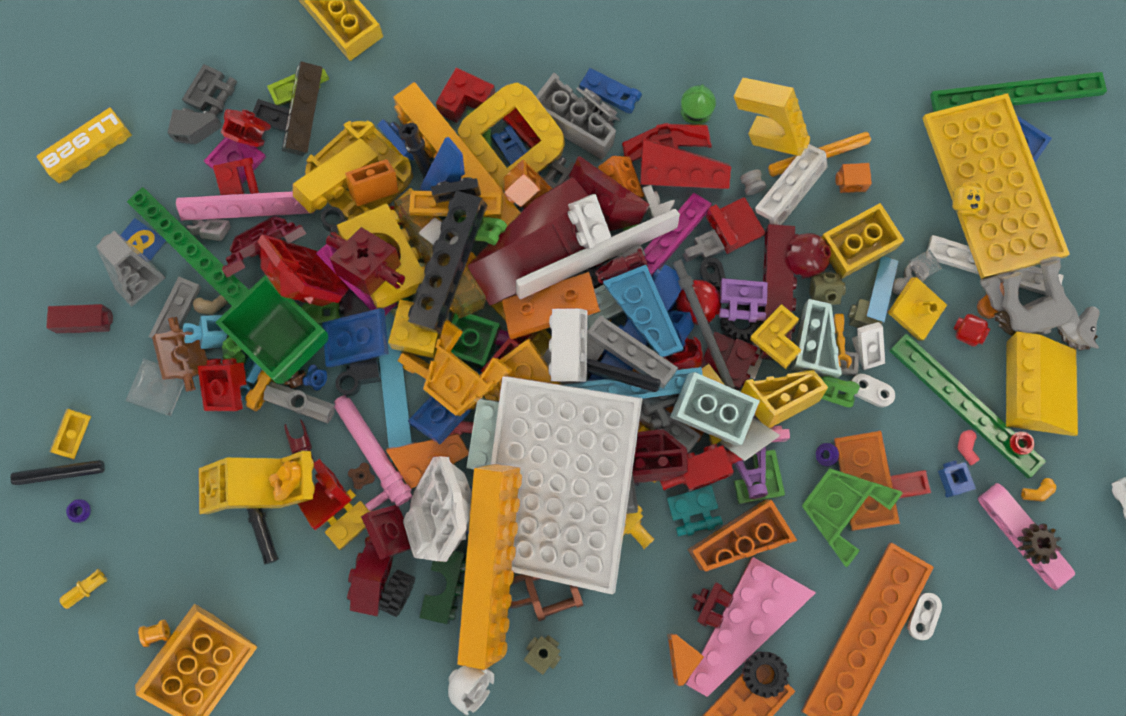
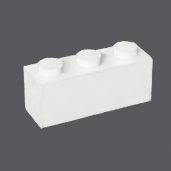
[549,309,587,382]

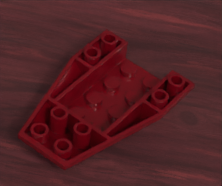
[467,177,611,305]

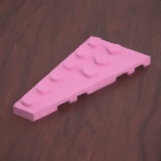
[685,557,816,697]

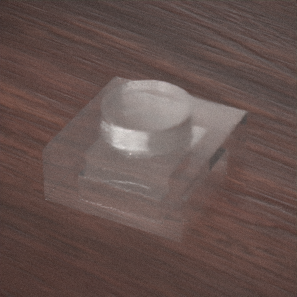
[908,250,942,281]

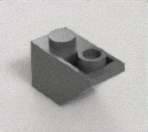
[167,108,222,145]

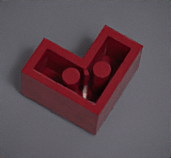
[347,544,393,617]

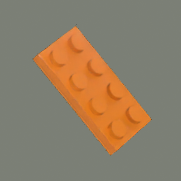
[702,664,795,716]

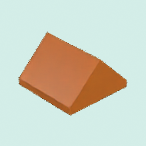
[667,634,704,686]

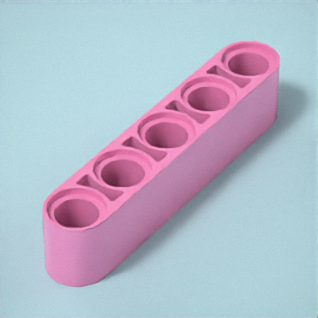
[978,483,1075,590]

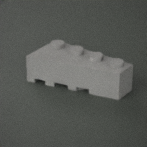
[536,73,616,160]
[96,231,166,307]

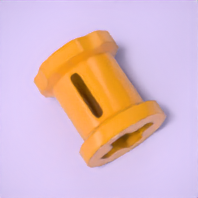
[138,620,171,647]

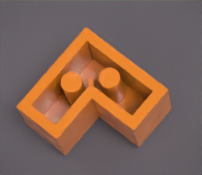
[504,159,553,209]

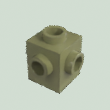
[809,272,846,305]
[524,635,562,675]

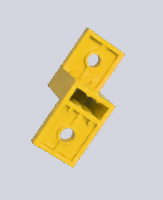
[199,451,314,514]

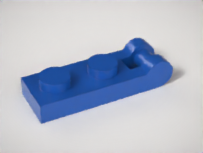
[579,68,642,114]
[491,125,541,175]

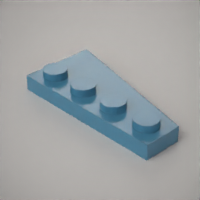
[603,265,683,358]

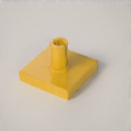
[888,277,947,341]

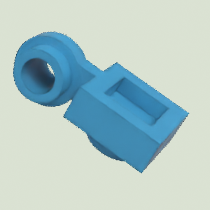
[240,357,262,400]

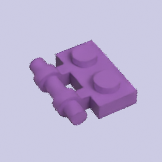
[719,278,768,323]

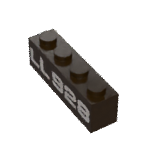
[282,61,323,156]

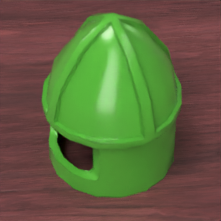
[681,84,716,125]

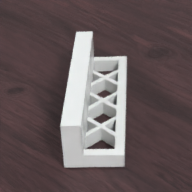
[755,144,828,225]

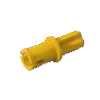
[59,569,108,609]

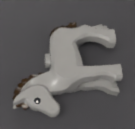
[980,256,1100,351]

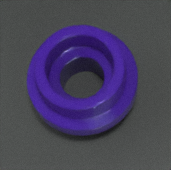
[815,443,839,466]
[66,499,91,523]

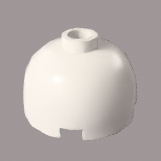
[448,666,494,715]

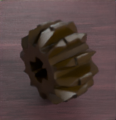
[1017,523,1062,564]

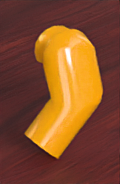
[1021,478,1056,502]

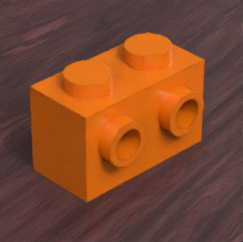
[598,156,644,198]
[345,159,399,206]

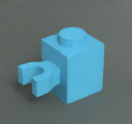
[183,315,227,349]

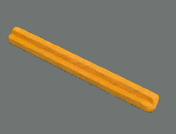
[768,132,871,177]

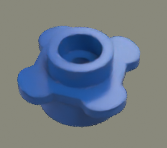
[303,365,327,391]

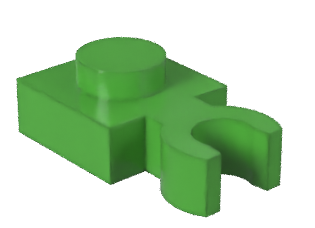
[222,337,246,363]

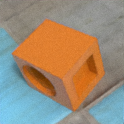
[835,163,872,193]

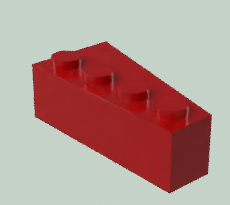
[640,137,731,189]

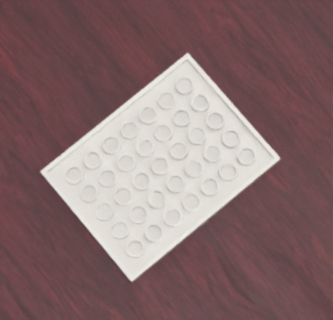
[491,376,642,594]

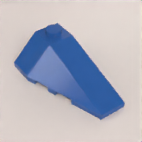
[420,137,465,217]

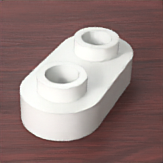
[851,374,895,408]
[907,593,942,640]

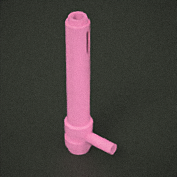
[334,395,413,511]

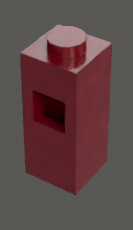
[46,304,113,334]

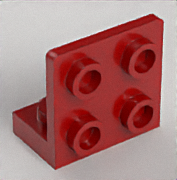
[706,197,765,254]
[297,459,352,530]

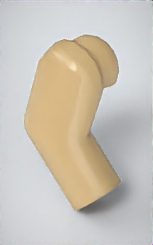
[193,295,228,315]

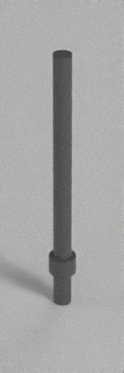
[673,259,735,388]

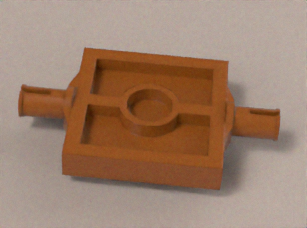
[152,317,207,392]

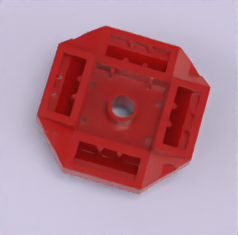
[258,234,350,307]

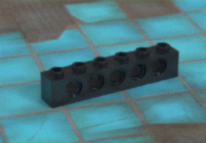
[408,191,488,335]

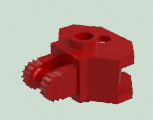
[221,109,271,147]

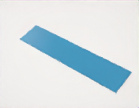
[867,256,898,322]

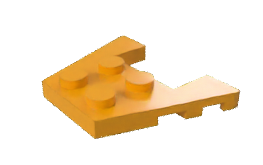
[423,320,512,416]

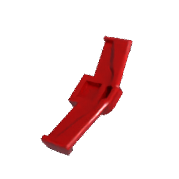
[622,123,712,162]

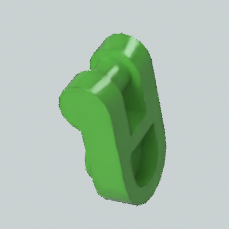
[301,302,341,325]
[821,376,860,407]

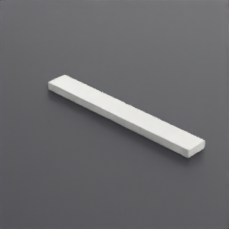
[516,209,680,299]

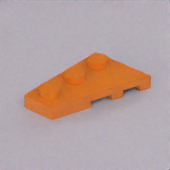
[386,433,469,489]

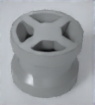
[740,169,767,195]

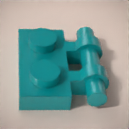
[666,486,723,537]

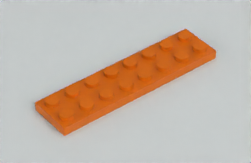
[801,543,934,716]

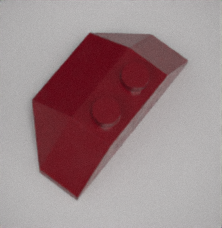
[569,156,650,231]
[632,429,688,483]

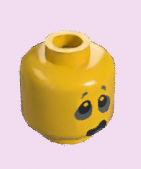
[952,182,985,216]

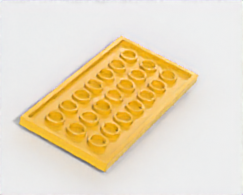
[922,93,1070,279]

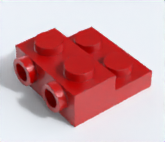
[197,358,247,411]

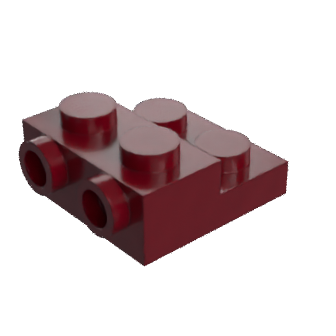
[701,331,759,391]

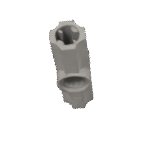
[263,381,335,424]

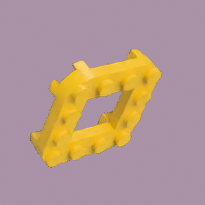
[458,83,565,191]
[305,120,413,220]

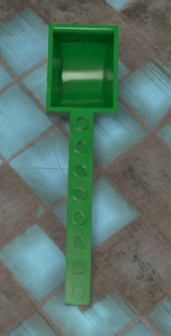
[127,187,328,384]

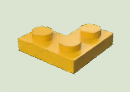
[750,304,801,369]

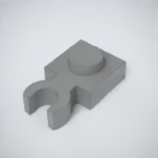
[187,219,231,241]

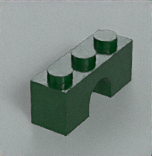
[419,551,466,624]

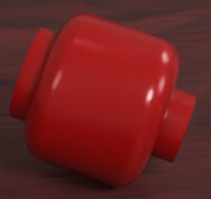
[953,314,990,347]

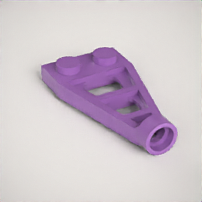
[726,414,768,499]

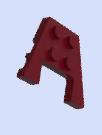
[222,216,306,277]

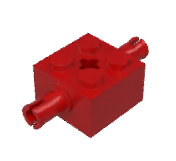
[660,444,752,492]

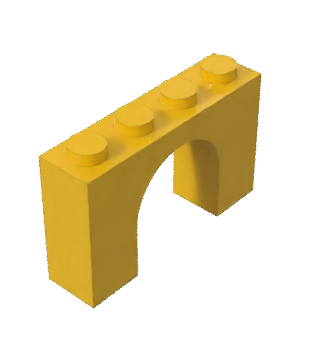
[733,77,810,156]
[337,203,425,309]

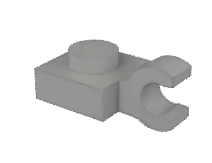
[683,229,725,262]

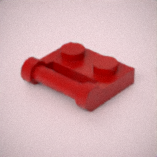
[213,157,259,195]

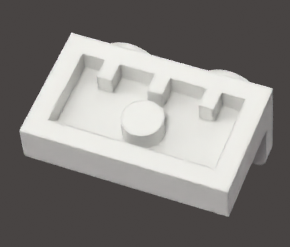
[568,194,611,249]

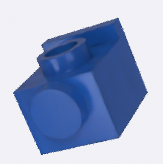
[668,311,694,347]
[938,460,976,498]

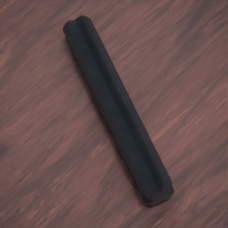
[587,359,661,392]
[10,460,105,485]

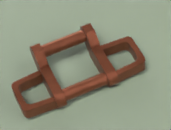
[510,574,584,621]

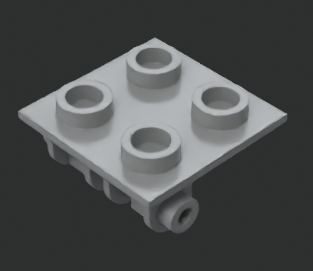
[576,87,620,127]

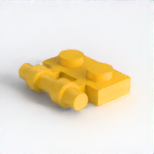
[320,489,370,550]

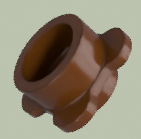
[284,369,305,389]
[348,463,375,490]

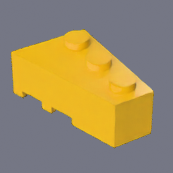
[741,370,828,428]

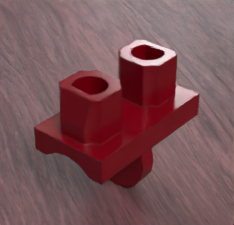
[691,582,734,629]

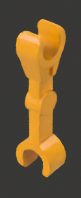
[833,313,852,368]

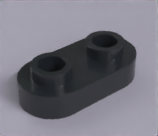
[700,257,726,291]

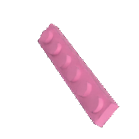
[175,191,314,221]

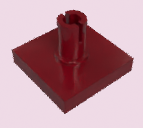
[361,505,411,560]

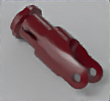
[596,248,649,284]
[284,419,315,469]

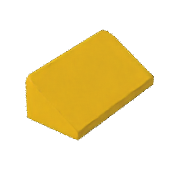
[49,409,91,459]

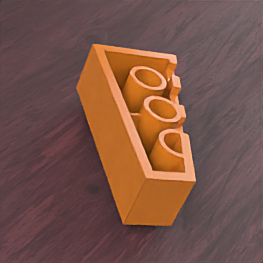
[687,499,797,572]

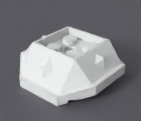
[403,456,472,562]

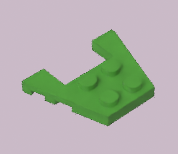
[802,468,903,567]

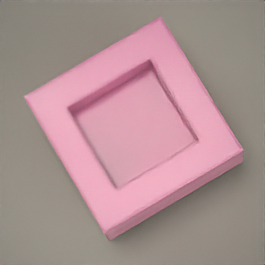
[770,426,790,443]

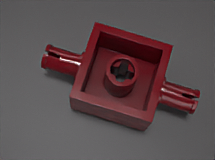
[326,227,405,296]

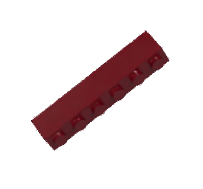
[759,224,798,360]

